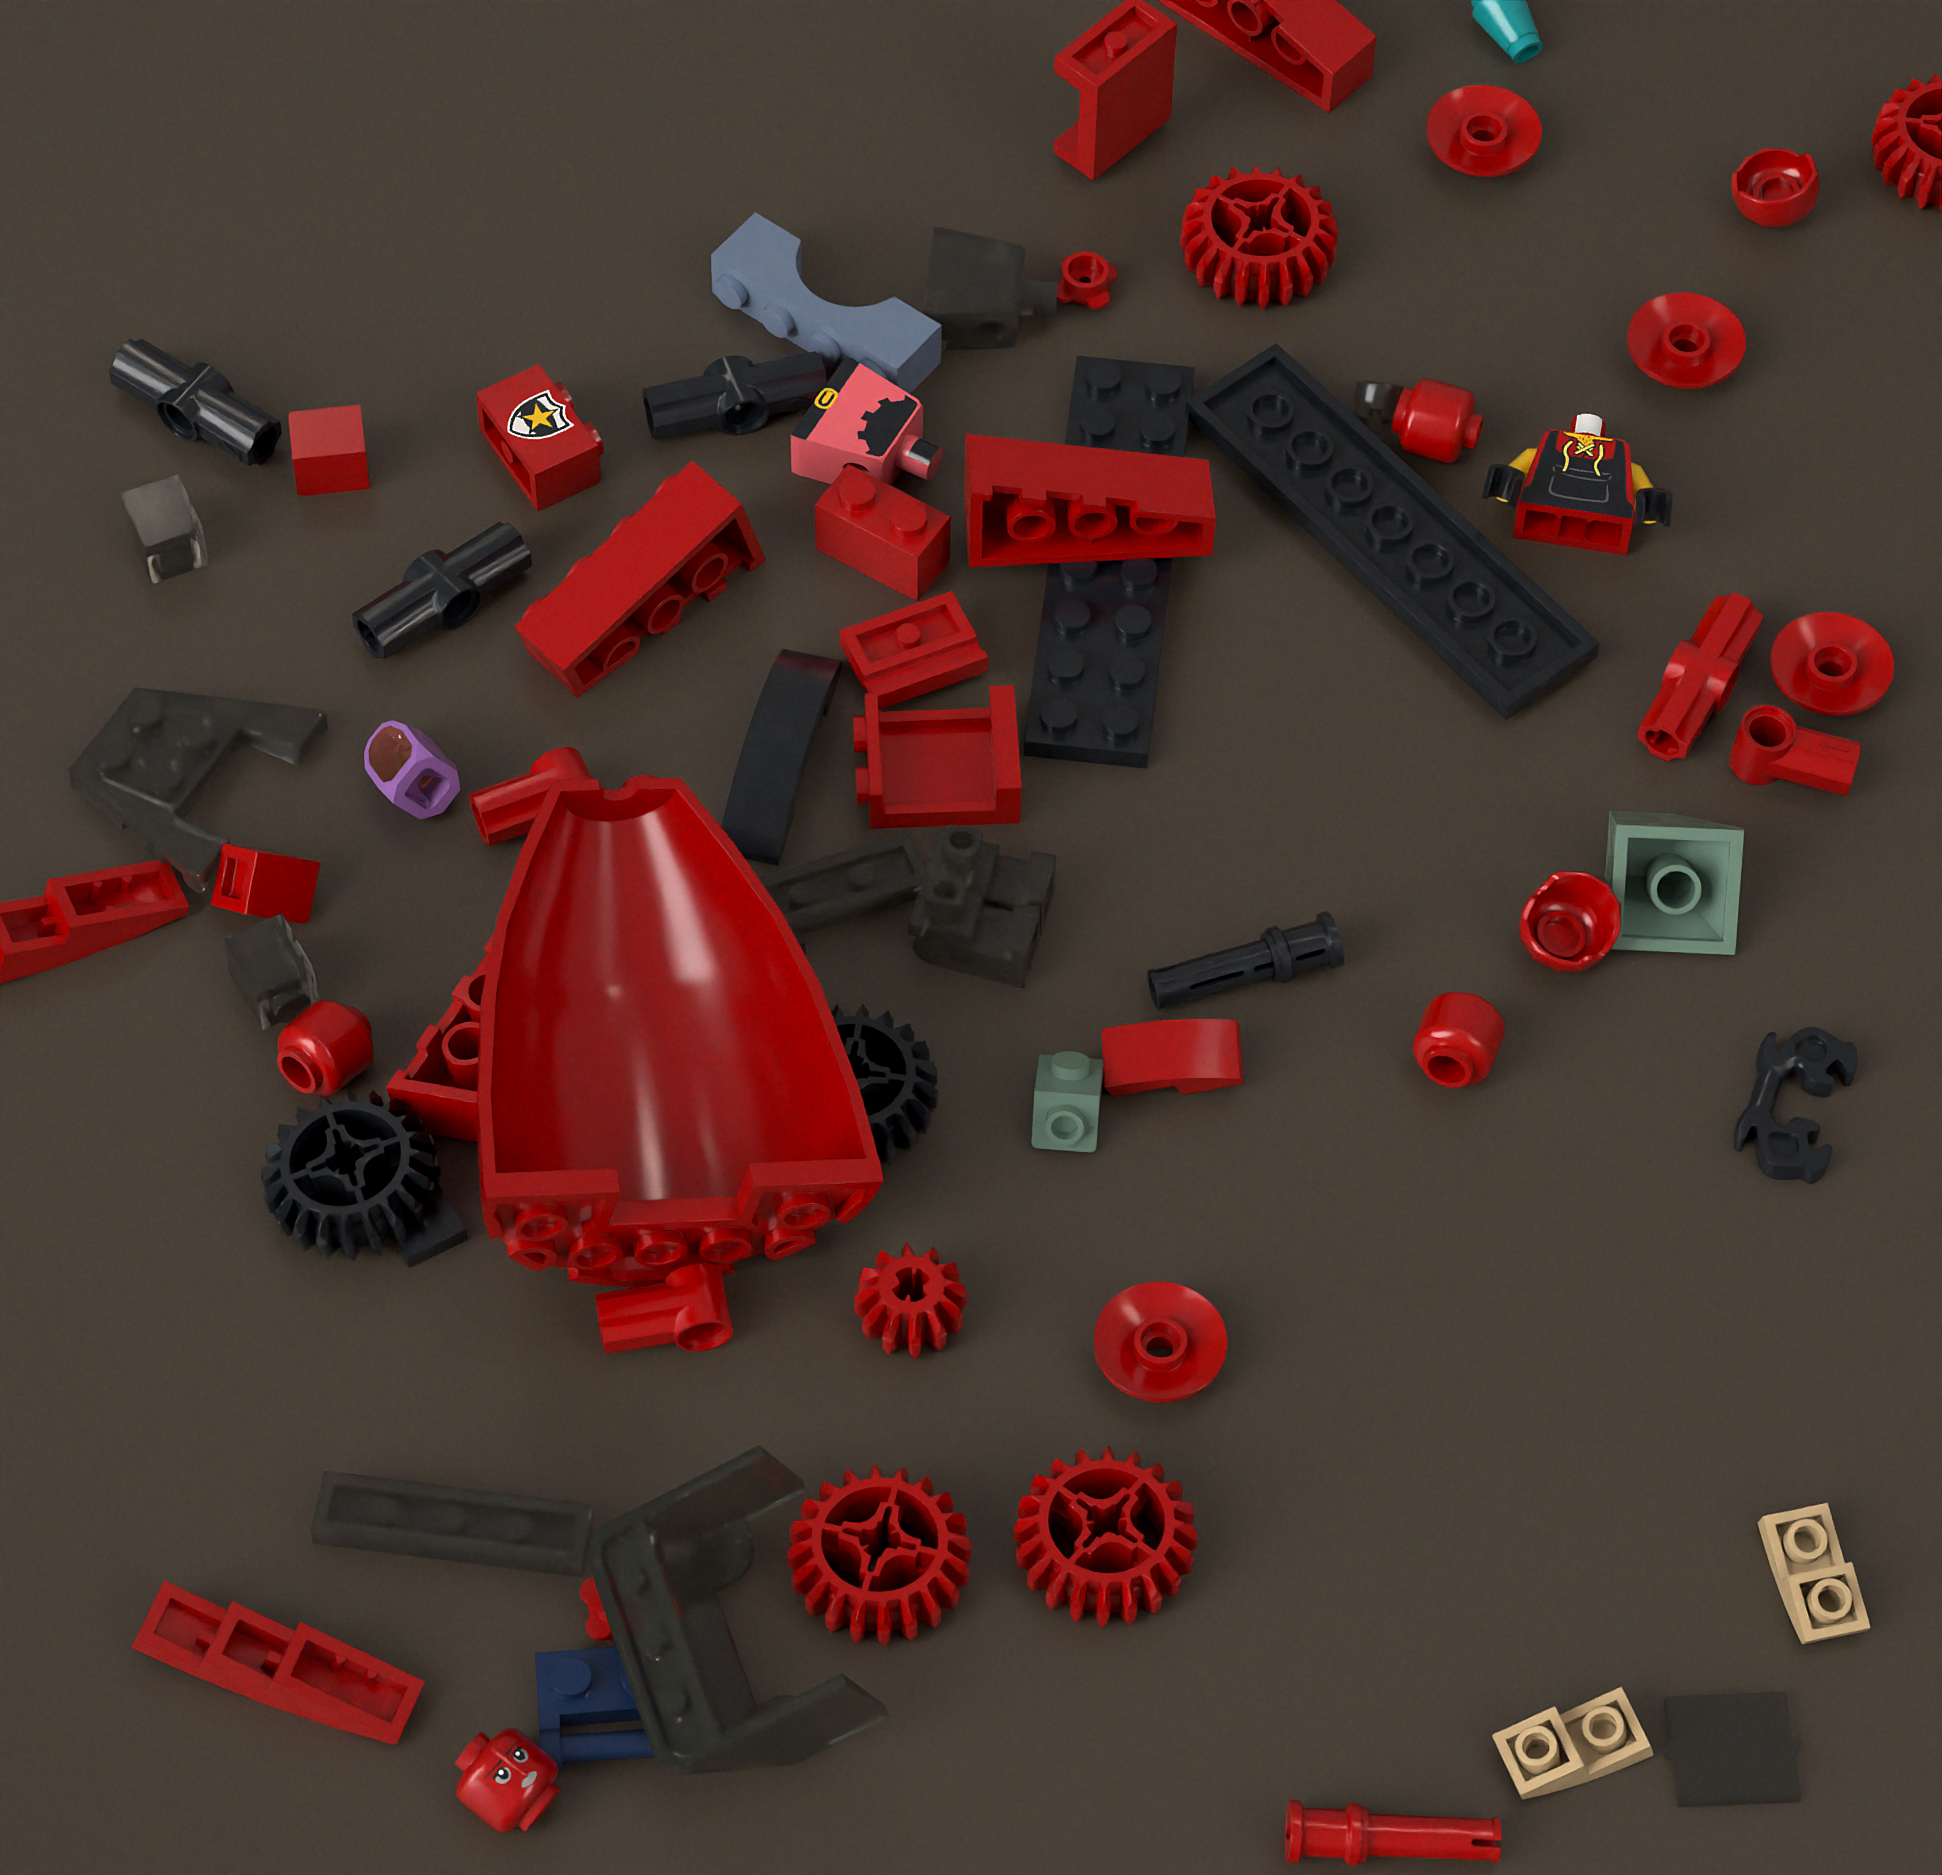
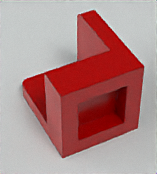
[288,404,370,496]
[211,843,320,924]

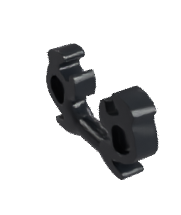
[1734,1027,1858,1185]

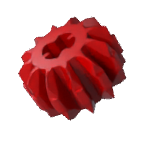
[854,1242,968,1360]

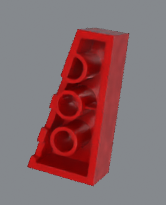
[1157,0,1377,113]
[964,434,1216,568]
[514,461,766,698]
[386,933,494,1143]

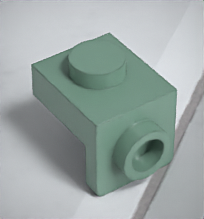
[1031,1051,1103,1153]

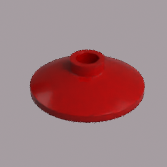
[1426,85,1542,177]
[1627,292,1746,389]
[1770,612,1894,716]
[1093,1281,1228,1403]

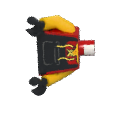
[1482,414,1673,555]

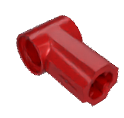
[1729,705,1861,796]
[468,747,592,847]
[595,1264,734,1354]

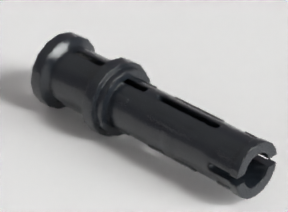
[1147,911,1344,1010]

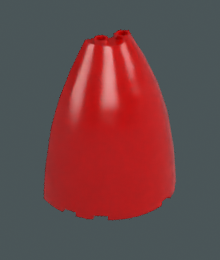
[476,774,884,1287]

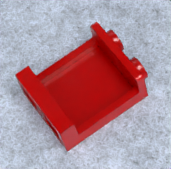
[1053,0,1177,181]
[853,685,1022,829]

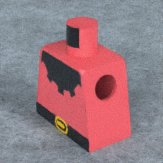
[791,356,943,486]

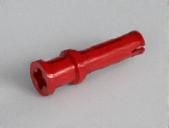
[1285,1800,1502,1866]

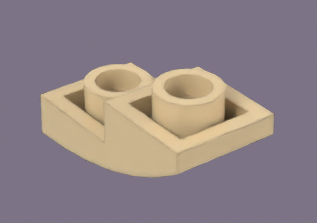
[1757,1503,1871,1645]
[1492,1686,1653,1800]

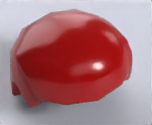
[1731,148,1820,228]
[1518,871,1621,973]

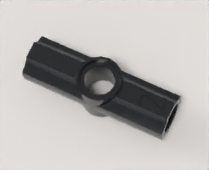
[109,338,282,466]
[642,351,827,440]
[352,521,532,659]

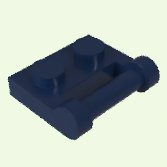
[535,1642,682,1771]

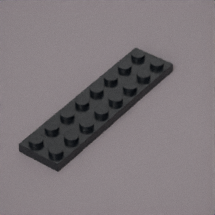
[1185,343,1600,720]
[1024,356,1195,769]

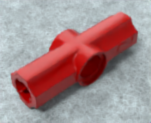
[1637,592,1764,762]

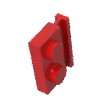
[839,591,988,710]

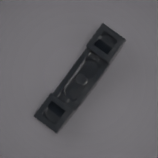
[721,648,843,866]

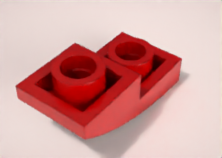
[1101,1019,1244,1097]

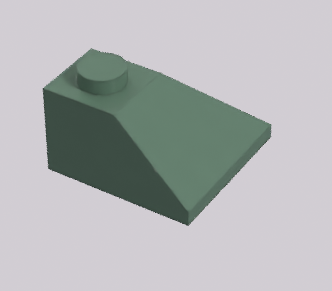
[1605,810,1744,955]

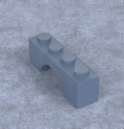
[711,212,942,394]

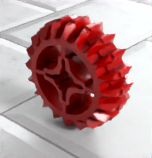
[1871,73,1942,213]
[1180,164,1339,310]
[1013,1444,1198,1628]
[787,1463,972,1647]

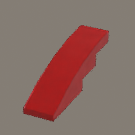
[0,858,189,984]
[131,1580,426,1746]

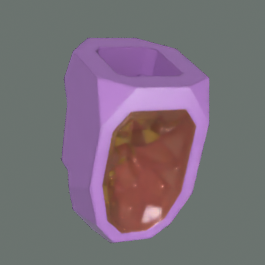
[364,720,460,820]

